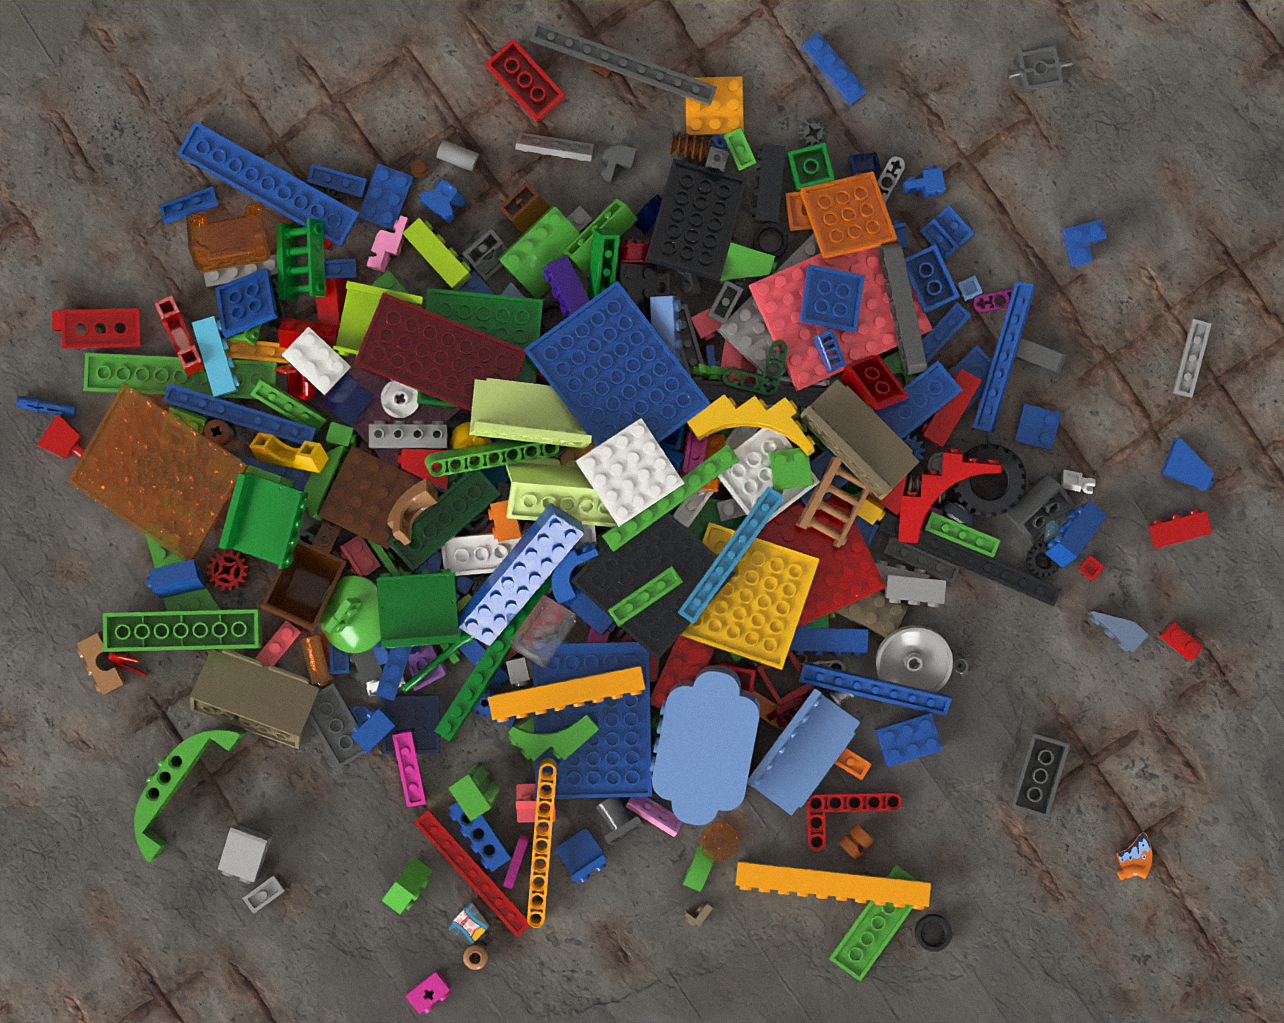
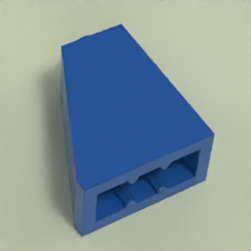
[1160,437,1214,491]

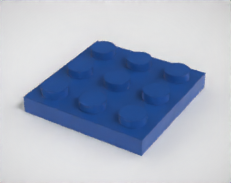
[799,264,865,333]
[215,268,278,338]

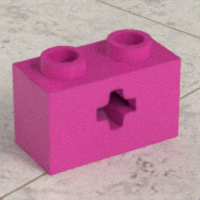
[405,970,451,1014]

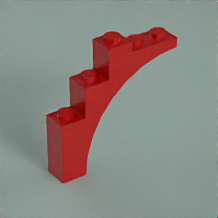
[898,448,1003,543]

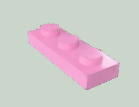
[625,797,683,837]

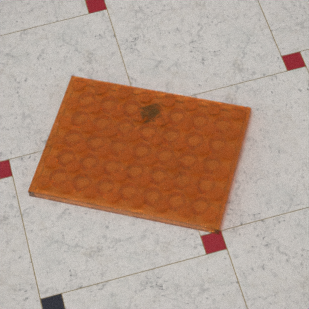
[67,383,249,561]

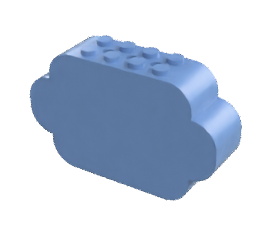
[650,665,760,825]

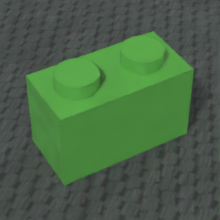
[326,422,358,449]

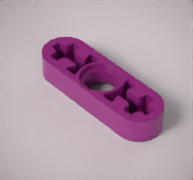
[972,289,1013,313]
[503,833,530,889]

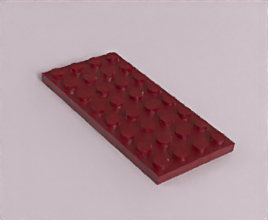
[354,293,526,412]

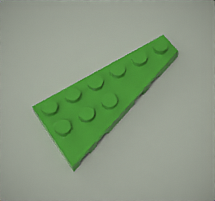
[144,524,222,611]

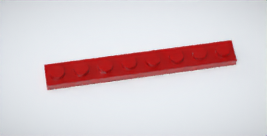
[414,809,530,937]

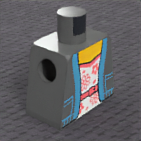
[446,900,494,947]

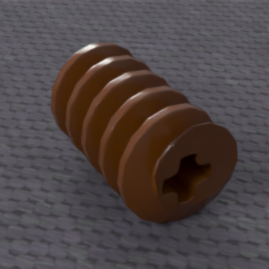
[669,131,711,162]
[204,419,234,445]

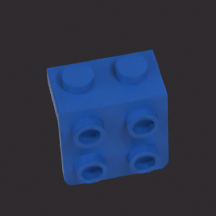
[556,828,608,883]

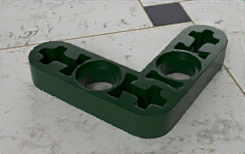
[723,340,788,395]

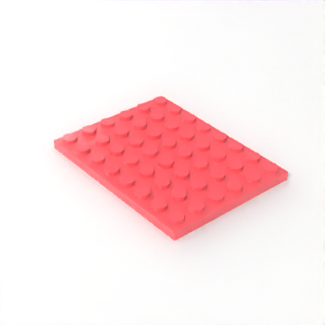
[749,246,933,391]

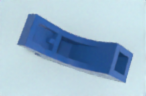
[551,541,599,604]

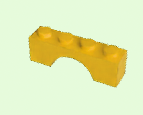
[249,432,329,473]

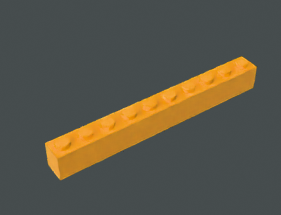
[736,861,931,910]

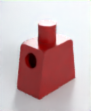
[37,414,87,459]

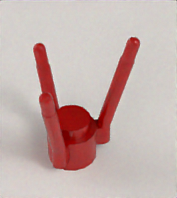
[108,651,148,677]

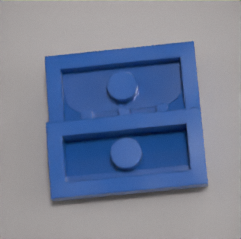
[920,205,975,259]

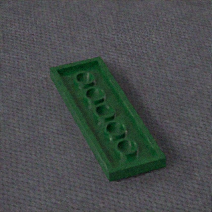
[388,469,501,572]

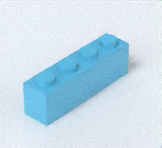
[192,316,240,398]

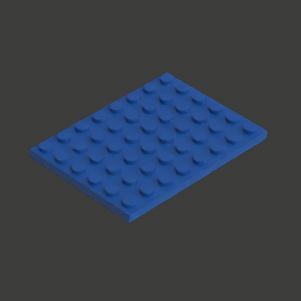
[524,281,711,447]
[533,642,652,799]

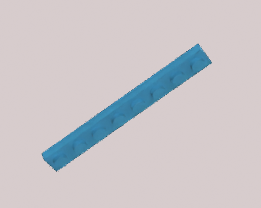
[677,486,785,624]

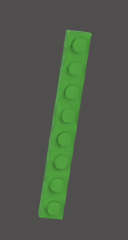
[602,444,739,552]

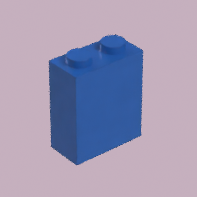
[147,559,205,599]

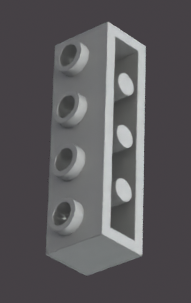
[369,421,448,449]

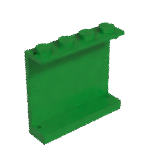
[219,472,309,569]
[376,569,461,649]

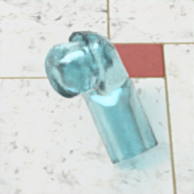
[1043,520,1060,543]

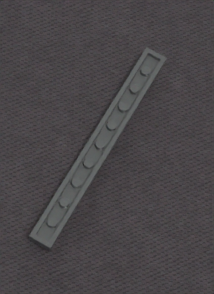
[530,21,717,106]

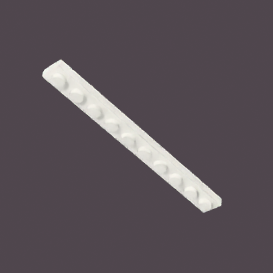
[673,371,790,529]

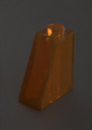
[300,634,333,686]

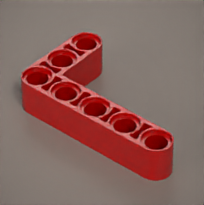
[806,792,902,851]

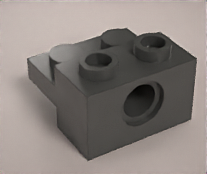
[458,225,508,281]

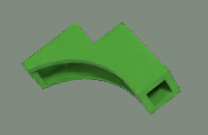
[508,713,599,761]

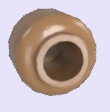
[463,943,489,970]

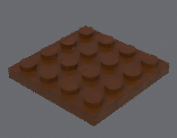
[318,446,422,549]

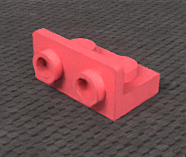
[339,535,382,577]

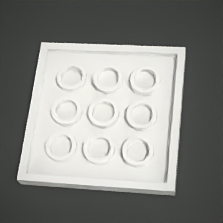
[575,418,684,527]
[717,428,819,522]

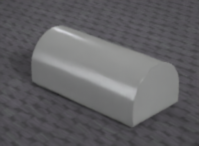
[436,140,479,172]

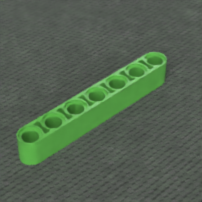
[425,440,559,477]

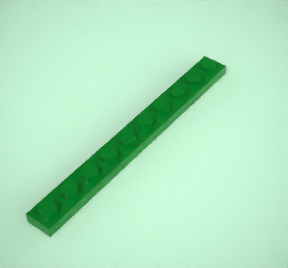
[435,575,552,742]

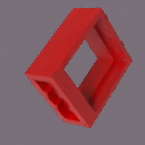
[756,648,813,707]

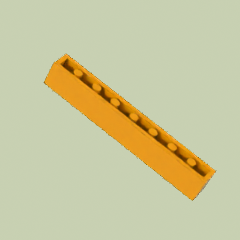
[488,665,645,722]

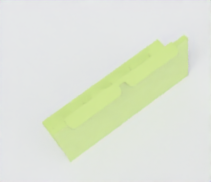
[469,378,592,448]
[506,457,617,527]

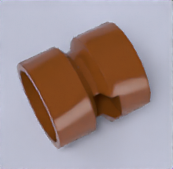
[838,824,875,860]

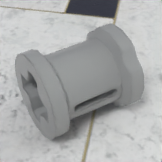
[829,691,854,707]

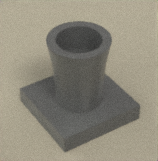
[596,797,645,845]

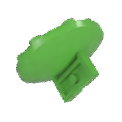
[320,576,381,653]

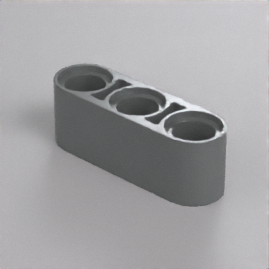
[1015,338,1066,374]

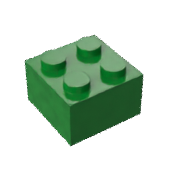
[787,143,835,192]

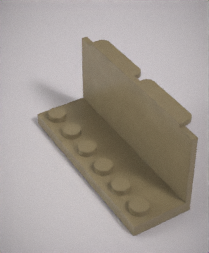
[798,379,920,500]
[190,649,319,749]

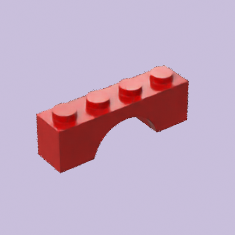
[154,295,205,377]

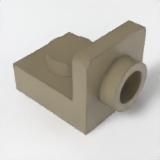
[684,902,713,927]

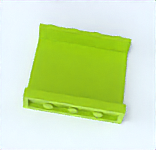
[333,281,425,357]

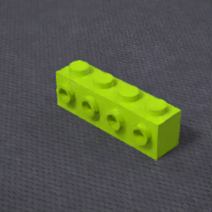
[402,218,472,291]

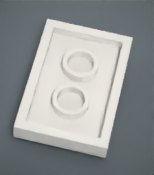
[282,327,351,395]

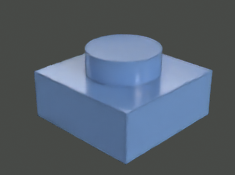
[957,276,983,301]

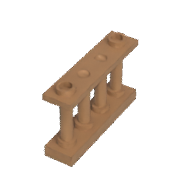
[796,457,872,548]

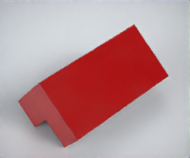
[316,278,347,326]

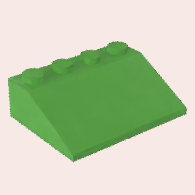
[498,206,580,299]

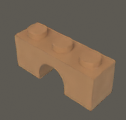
[77,632,127,695]

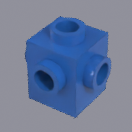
[473,689,495,717]

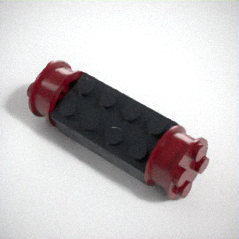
[616,240,657,324]

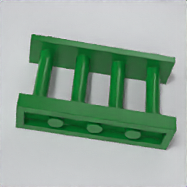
[276,219,326,301]

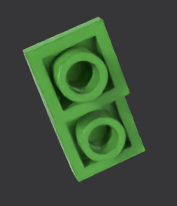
[683,847,716,892]

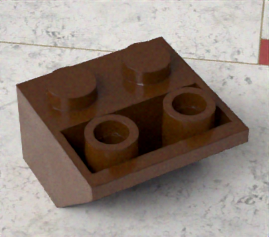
[498,181,550,234]

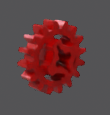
[207,549,249,591]

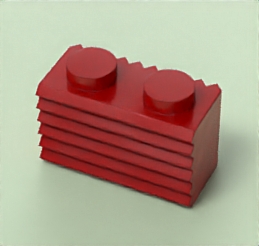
[1159,622,1203,661]

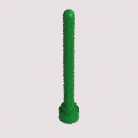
[402,630,476,692]

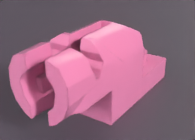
[366,216,410,272]

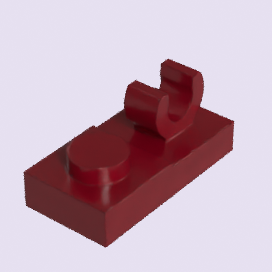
[767,695,806,727]

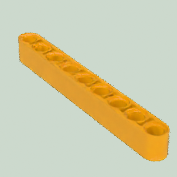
[527,758,557,928]

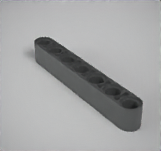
[878,242,927,375]

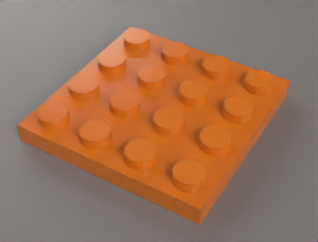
[800,171,897,260]

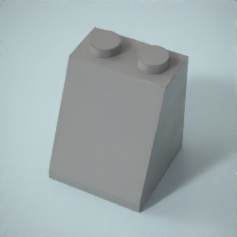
[218,824,272,884]

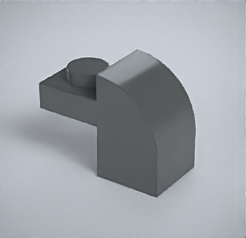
[601,145,637,184]

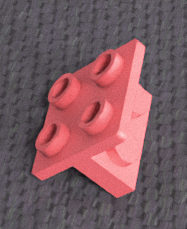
[516,783,556,823]

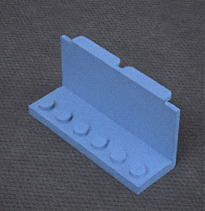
[747,689,860,816]

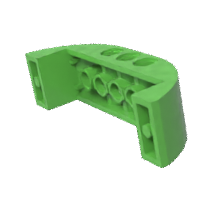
[134,728,245,862]

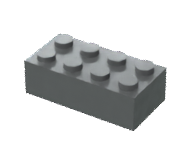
[1008,732,1070,819]

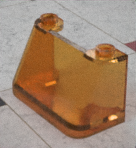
[186,201,271,272]

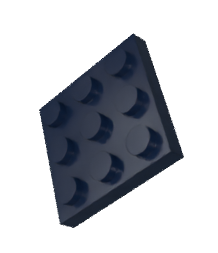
[381,695,440,754]

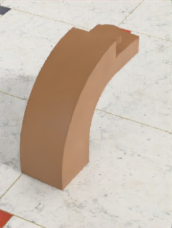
[387,478,438,545]

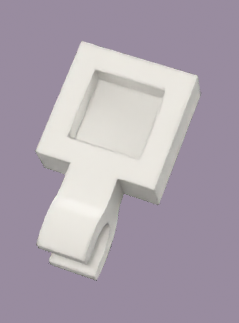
[1061,470,1095,494]

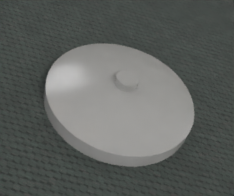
[875,625,953,692]

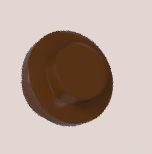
[411,159,430,178]

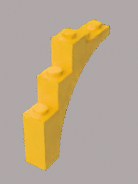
[687,394,815,456]

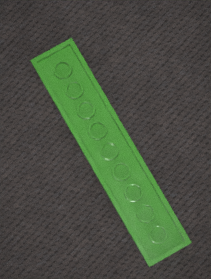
[83,353,278,400]

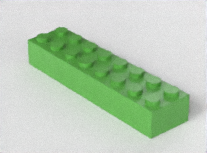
[103,609,262,652]
[449,763,500,821]

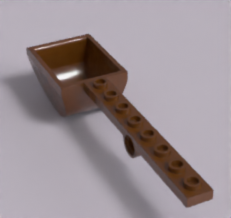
[260,409,395,632]

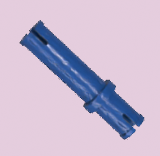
[17,395,77,418]

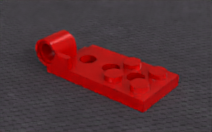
[52,308,140,349]

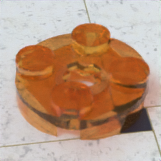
[699,822,739,862]

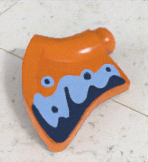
[1116,832,1152,880]

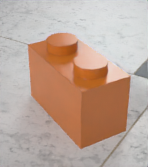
[488,500,523,542]

